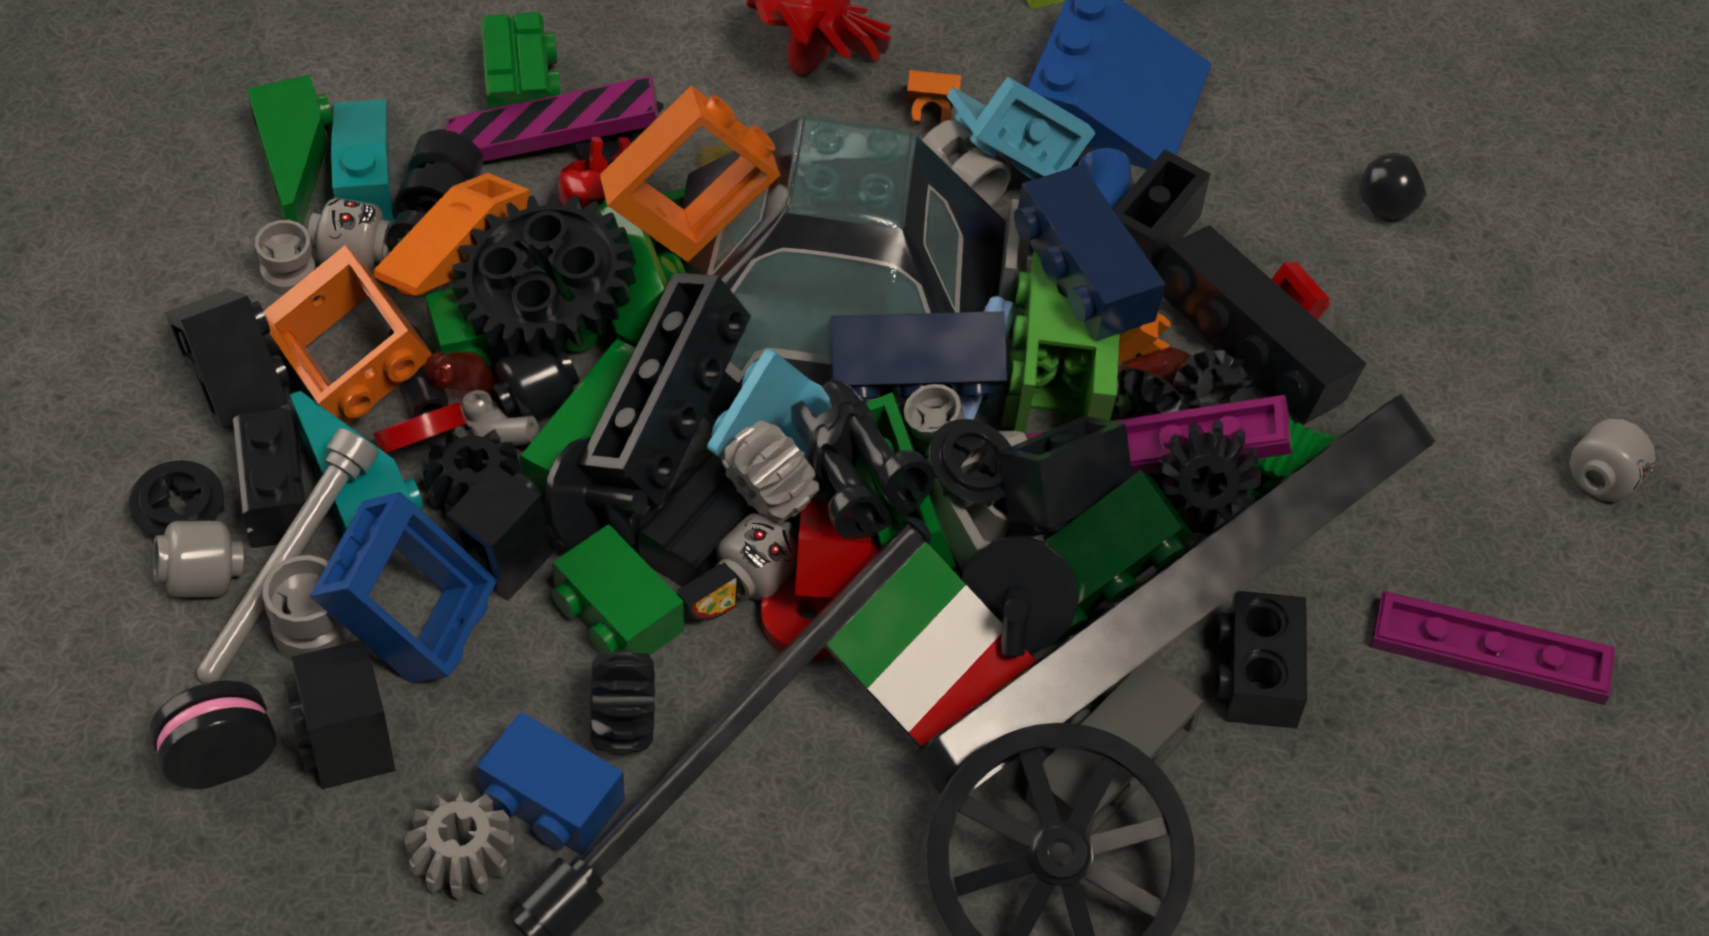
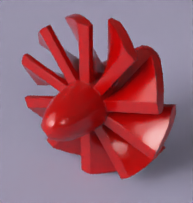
[745,0,892,76]

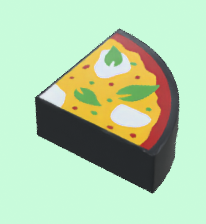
[677,562,737,620]

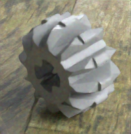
[721,420,820,524]
[405,787,515,901]

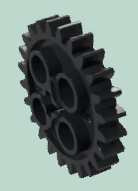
[452,193,636,357]

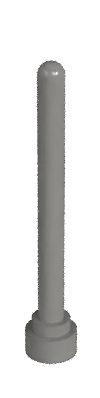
[197,428,379,683]

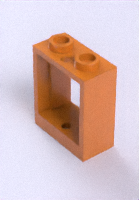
[600,85,780,262]
[264,245,434,426]

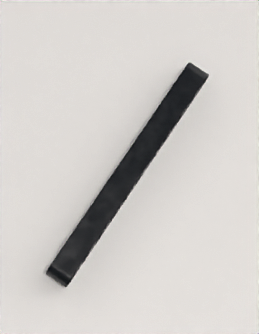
[912,393,1436,795]

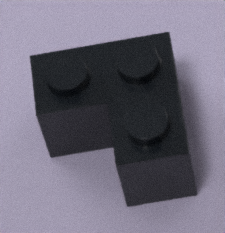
[165,289,291,428]
[284,639,396,789]

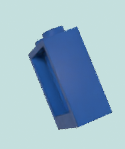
[309,492,497,683]

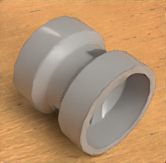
[255,220,316,295]
[904,384,966,459]

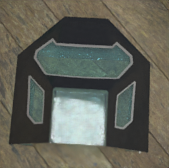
[680,116,1006,468]

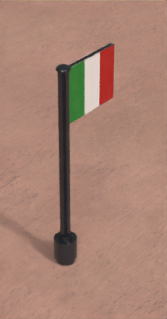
[508,517,1036,936]

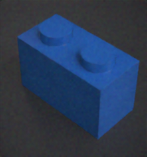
[476,712,625,856]

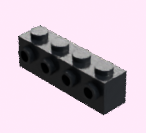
[1156,225,1367,424]
[578,273,751,508]

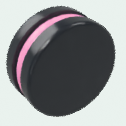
[150,680,276,789]

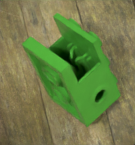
[1001,250,1120,434]

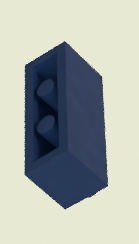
[1014,165,1165,341]
[828,311,1007,399]

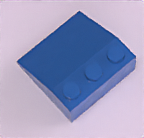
[1027,0,1212,169]

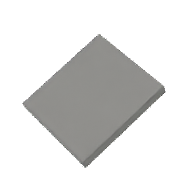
[998,199,1029,307]

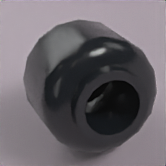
[490,343,579,422]

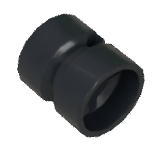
[395,129,484,214]

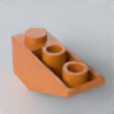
[373,173,530,296]

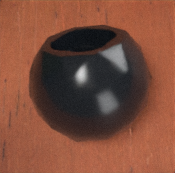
[1359,152,1426,220]

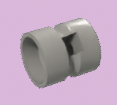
[913,119,1012,207]
[263,555,351,661]

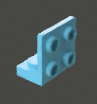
[947,76,1095,180]
[707,348,832,483]

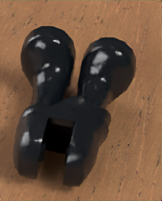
[791,379,935,539]

